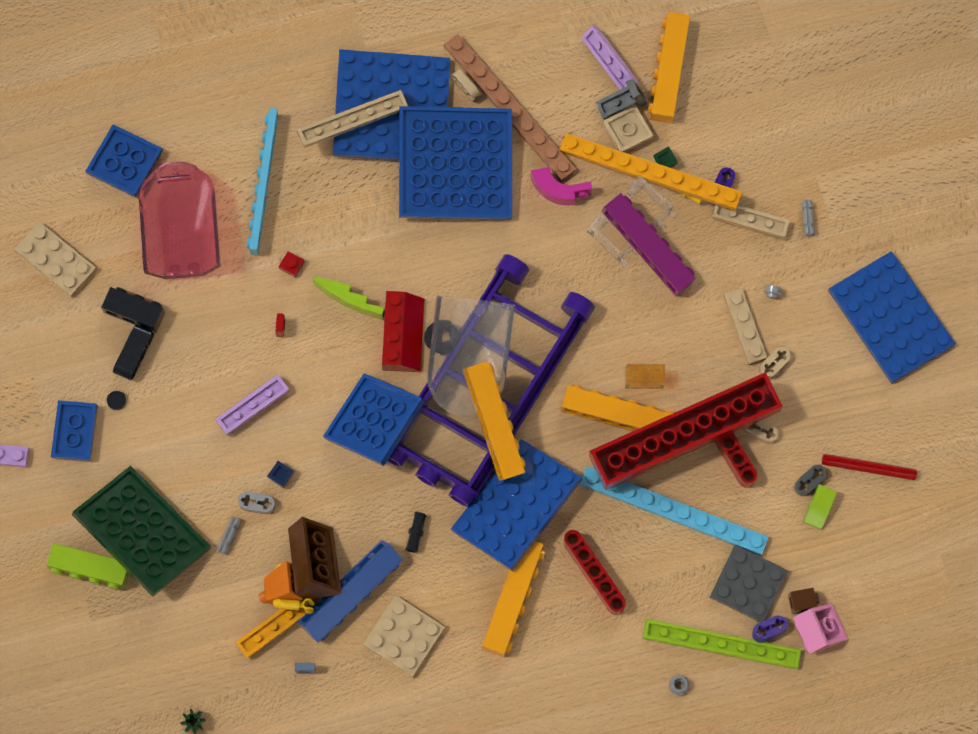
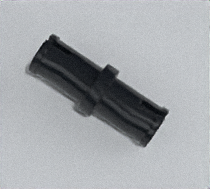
[405,512,427,553]

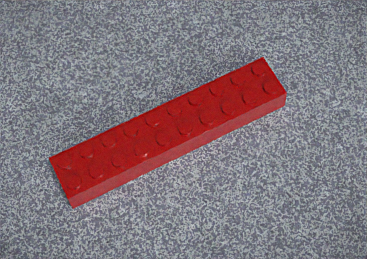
[589,372,783,490]

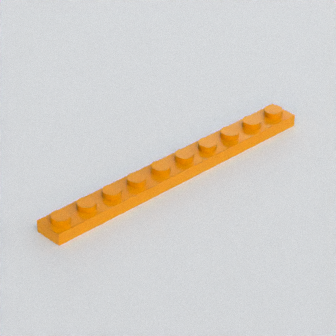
[559,133,742,211]

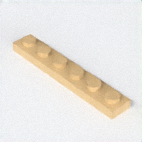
[297,90,408,148]

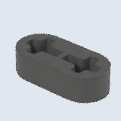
[794,465,827,496]

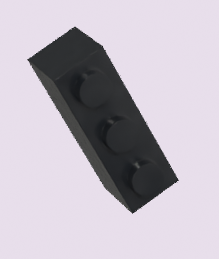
[101,287,165,333]

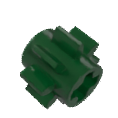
[180,709,206,734]

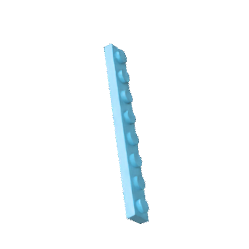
[247,108,279,256]

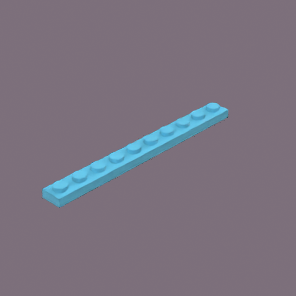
[580,466,768,556]

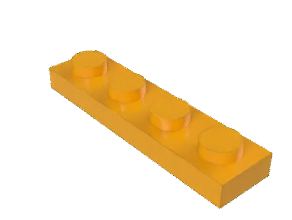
[235,600,308,659]

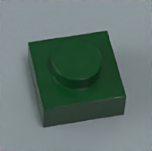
[653,146,678,168]

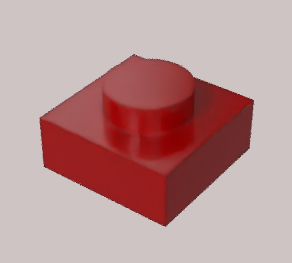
[278,251,305,277]

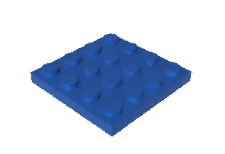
[323,373,425,466]

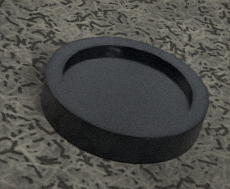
[107,391,126,410]

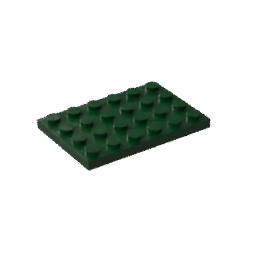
[72,465,211,597]

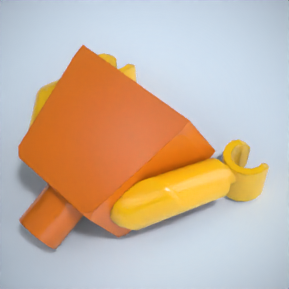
[259,561,315,614]

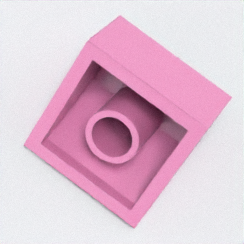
[793,603,848,654]

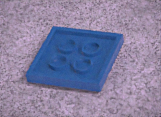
[85,124,163,198]

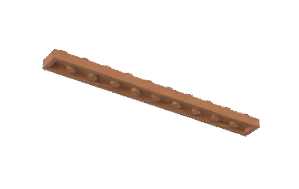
[444,34,576,182]

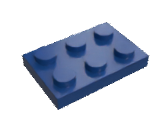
[51,400,98,461]

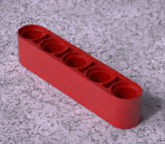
[714,433,757,488]
[563,530,626,615]

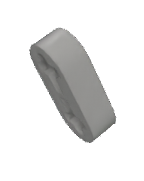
[238,492,275,514]

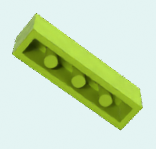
[46,543,129,590]

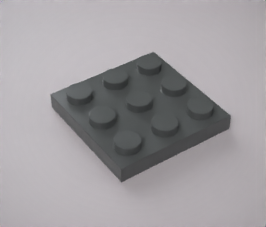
[709,545,788,622]

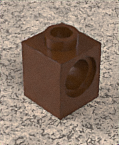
[788,588,820,614]

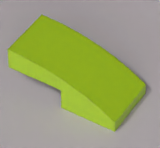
[803,484,837,530]

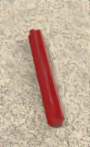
[821,454,917,480]

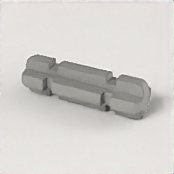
[802,200,815,236]
[217,517,241,554]

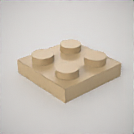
[602,105,654,153]

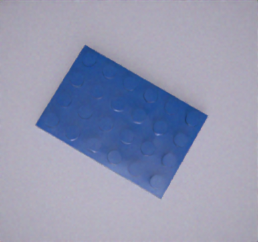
[828,251,956,384]
[451,439,583,571]

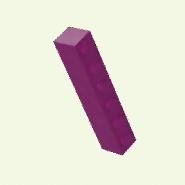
[601,193,696,296]

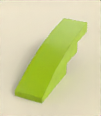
[313,276,385,320]

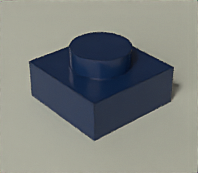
[267,461,294,488]

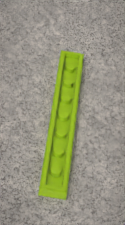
[642,619,801,670]

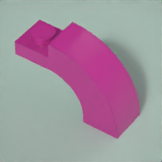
[531,167,592,206]

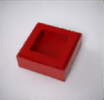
[275,313,286,337]

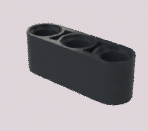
[113,324,155,381]

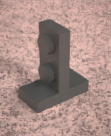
[596,79,648,120]

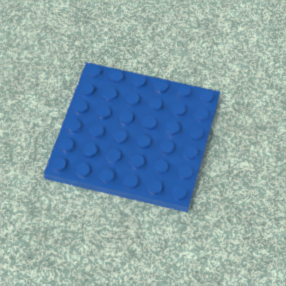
[333,49,450,161]
[399,106,512,220]

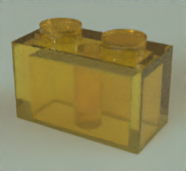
[625,364,665,389]

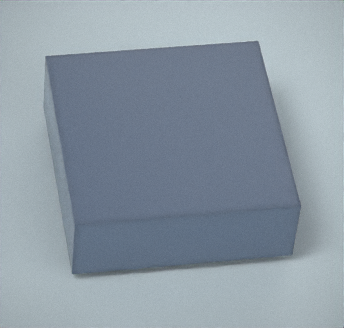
[295,663,316,674]

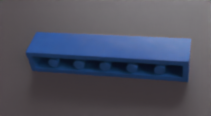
[297,540,403,642]

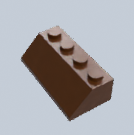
[288,517,342,599]

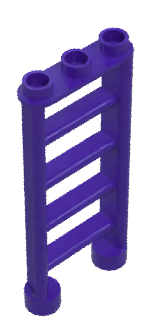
[388,254,595,507]

